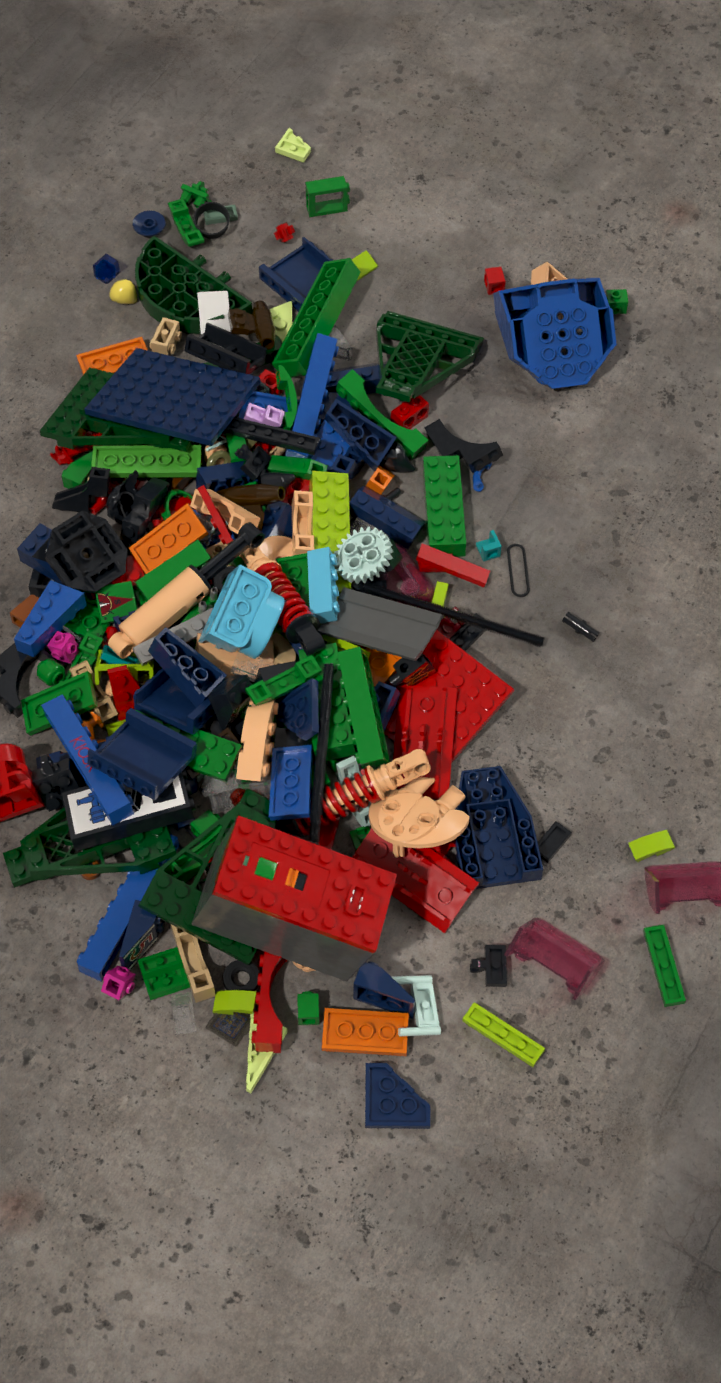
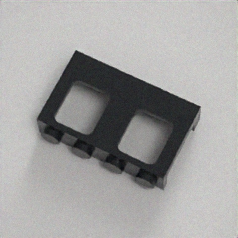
[184,322,268,374]

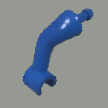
[473,463,492,492]

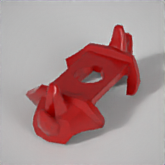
[50,431,102,465]

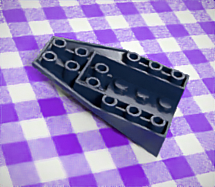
[454,766,543,889]

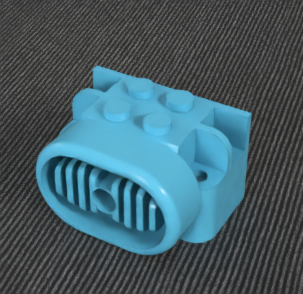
[198,564,285,659]

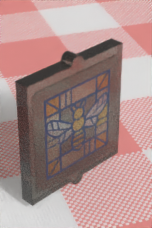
[205,1012,251,1047]

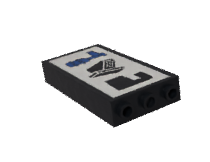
[62,769,196,851]

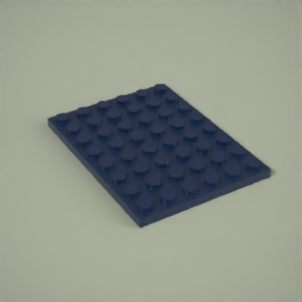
[85,348,261,446]

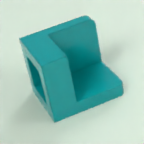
[476,530,502,562]

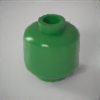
[37,658,65,687]

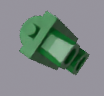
[180,181,212,208]

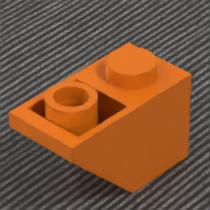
[366,465,395,495]

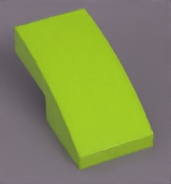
[628,830,675,862]
[213,990,256,1015]

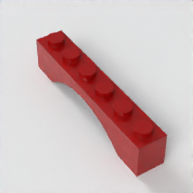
[251,951,287,1053]

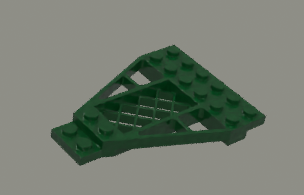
[376,311,484,402]
[40,367,193,452]
[138,788,276,965]
[3,807,177,888]

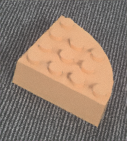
[236,699,279,781]

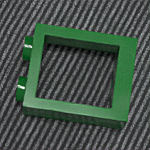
[305,176,350,217]

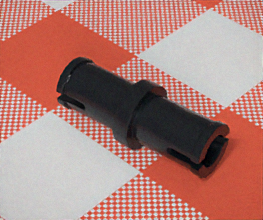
[562,612,600,642]

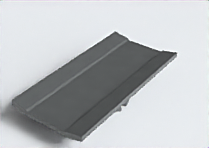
[317,587,442,661]

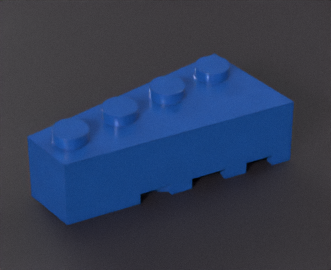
[14,580,87,657]

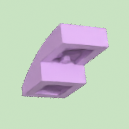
[244,403,285,427]

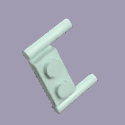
[392,975,441,1037]

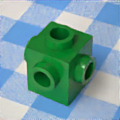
[606,289,628,314]

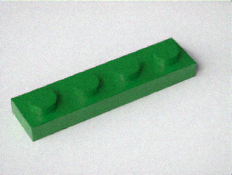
[643,925,686,1007]

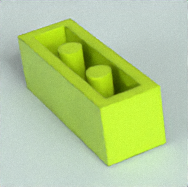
[432,581,448,607]

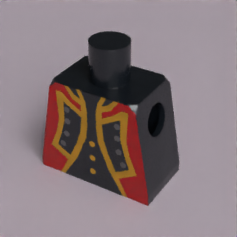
[388,653,436,687]

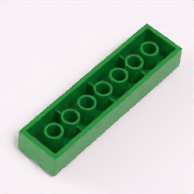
[272,258,361,377]

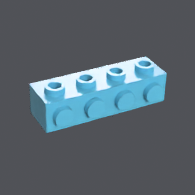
[307,547,340,624]

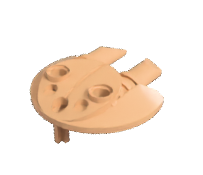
[369,777,469,858]

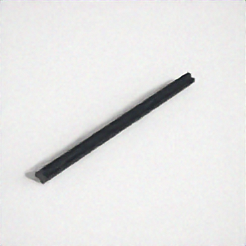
[362,583,544,647]
[308,663,335,845]

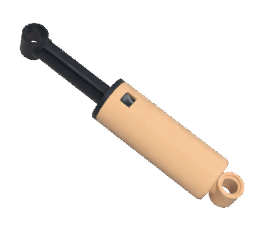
[108,522,265,659]

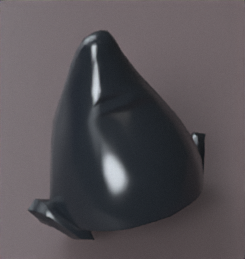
[380,442,416,473]
[258,468,296,492]

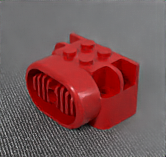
[0,743,44,822]

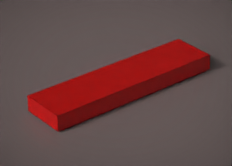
[416,543,490,588]

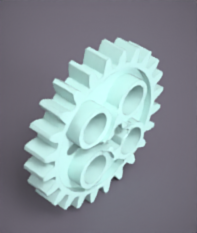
[334,527,393,584]

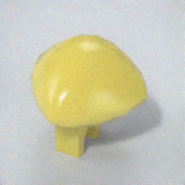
[109,279,137,304]

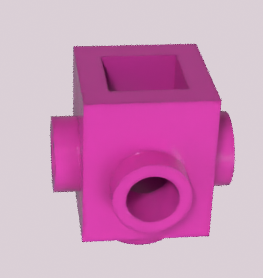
[47,631,79,664]
[101,966,136,1000]

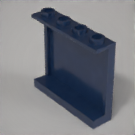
[259,237,333,312]
[133,668,215,735]
[88,708,197,800]

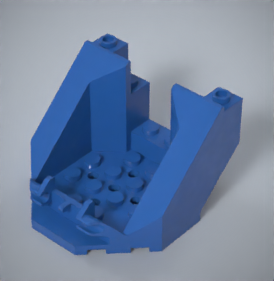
[493,278,617,389]

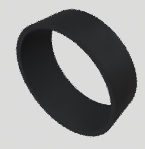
[193,202,230,239]

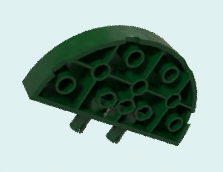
[135,236,253,334]

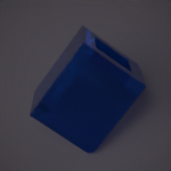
[93,254,120,284]

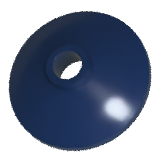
[133,211,166,236]

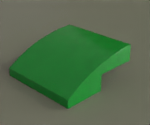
[138,947,190,1001]

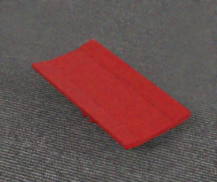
[393,686,458,800]
[352,828,479,934]

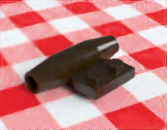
[228,300,276,350]
[216,484,285,532]

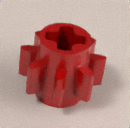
[274,222,295,243]

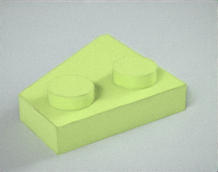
[275,128,311,162]

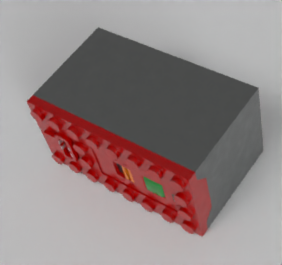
[191,815,397,981]

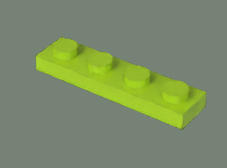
[462,1002,545,1067]

